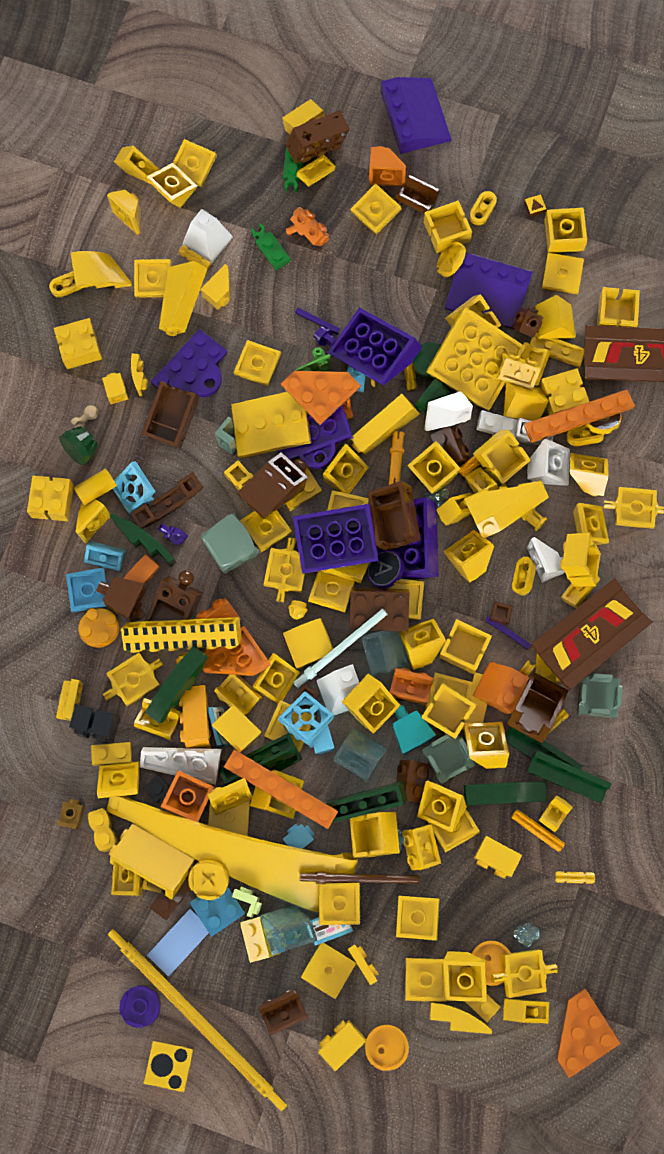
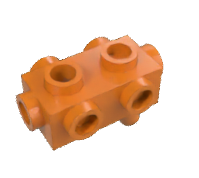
[286,207,330,246]

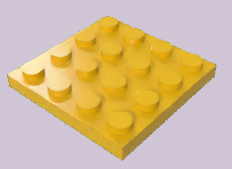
[426,307,526,411]

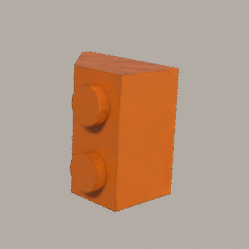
[369,146,406,187]
[473,661,529,715]
[161,770,214,822]

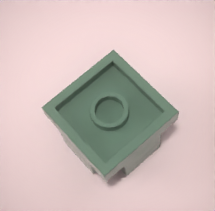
[577,673,622,718]
[422,734,476,785]

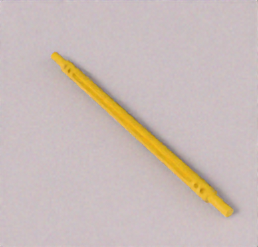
[107,929,287,1112]

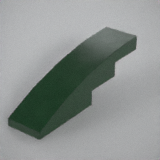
[109,513,177,567]
[145,646,209,723]
[464,782,547,805]

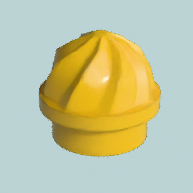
[288,600,308,620]

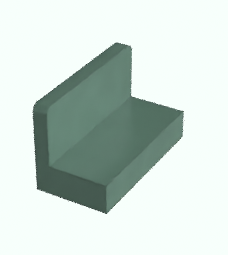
[215,417,237,456]

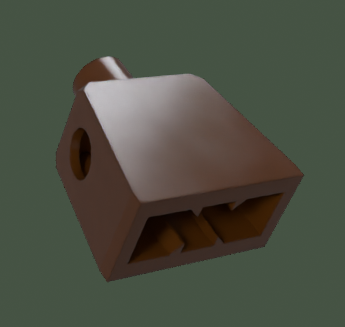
[96,577,146,621]

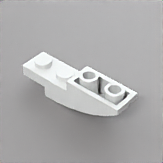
[477,410,554,445]

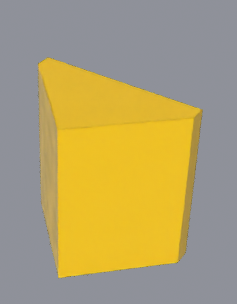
[146,163,197,208]
[535,295,576,339]
[504,382,549,421]
[407,441,461,494]
[323,444,369,494]
[573,503,609,545]
[253,653,300,704]
[212,705,261,753]
[417,780,467,832]
[111,862,144,896]

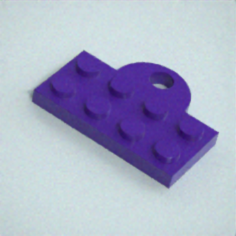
[151,329,228,397]
[278,404,354,469]

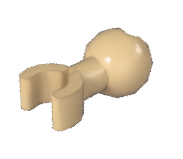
[71,405,99,428]

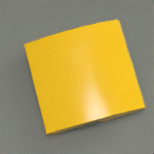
[73,468,117,506]
[283,618,333,669]

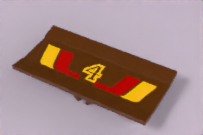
[584,325,664,382]
[531,578,653,690]

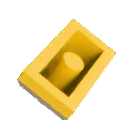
[114,146,159,183]
[200,264,231,310]
[436,492,473,526]
[503,998,549,1023]

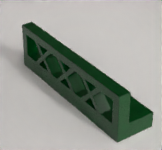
[506,727,583,770]
[219,733,303,787]
[527,751,612,804]

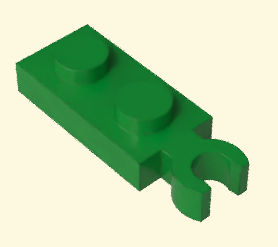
[283,148,303,192]
[251,223,291,271]

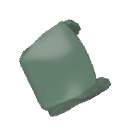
[200,513,260,574]

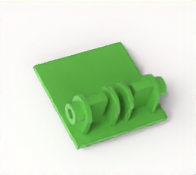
[296,347,331,372]

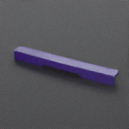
[295,308,340,334]
[485,616,531,649]

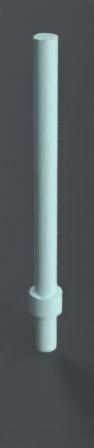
[293,609,387,688]

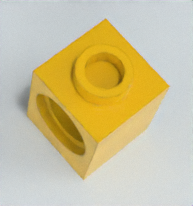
[102,373,128,404]

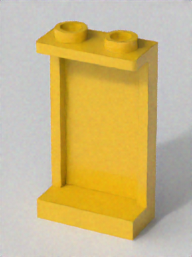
[109,824,194,899]

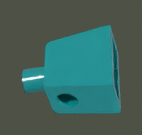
[392,705,436,756]

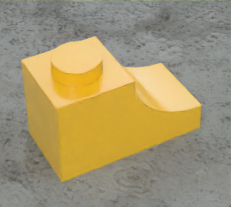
[464,467,499,494]

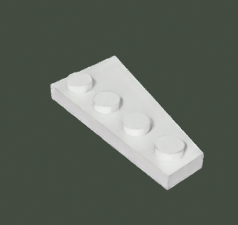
[139,747,222,785]

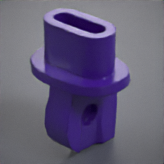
[313,326,336,347]
[158,523,188,545]

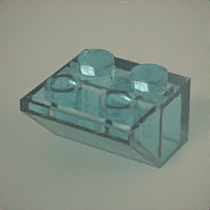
[361,631,409,677]
[333,728,387,783]
[260,905,318,955]

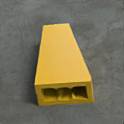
[159,261,207,336]
[351,394,420,455]

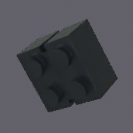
[69,704,120,743]

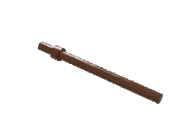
[299,871,419,884]

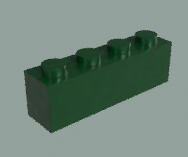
[325,781,408,823]

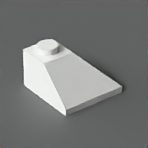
[182,209,233,265]
[424,391,473,431]
[527,439,570,485]
[527,537,564,583]
[316,664,359,716]

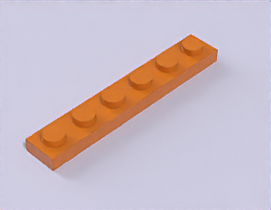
[524,390,635,443]
[224,750,338,829]

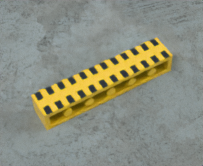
[121,617,242,653]

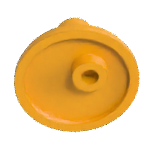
[78,608,119,648]
[472,941,511,986]
[365,1025,409,1071]

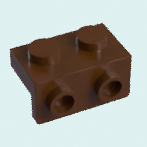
[395,175,440,213]
[431,426,470,464]
[396,760,430,804]
[258,989,308,1036]

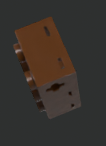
[285,110,350,164]
[142,381,200,449]
[367,481,421,550]
[350,588,410,631]
[507,672,569,743]

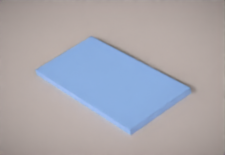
[147,909,208,977]

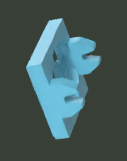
[113,462,156,515]
[278,691,334,745]

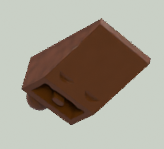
[237,453,308,519]
[145,570,203,621]

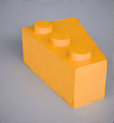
[179,685,212,749]

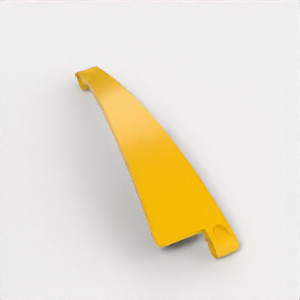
[107,795,358,912]

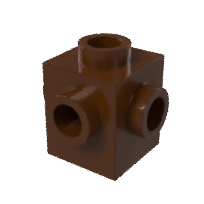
[512,306,543,338]

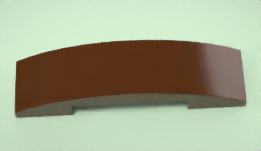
[130,472,204,529]

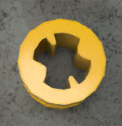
[519,660,536,676]

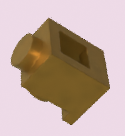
[57,799,85,830]

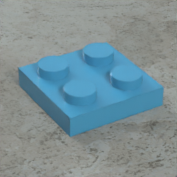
[66,567,107,613]
[189,888,245,937]

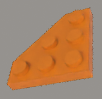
[281,371,361,425]
[203,626,271,676]
[557,989,621,1078]

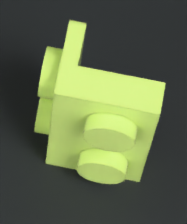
[232,887,262,917]

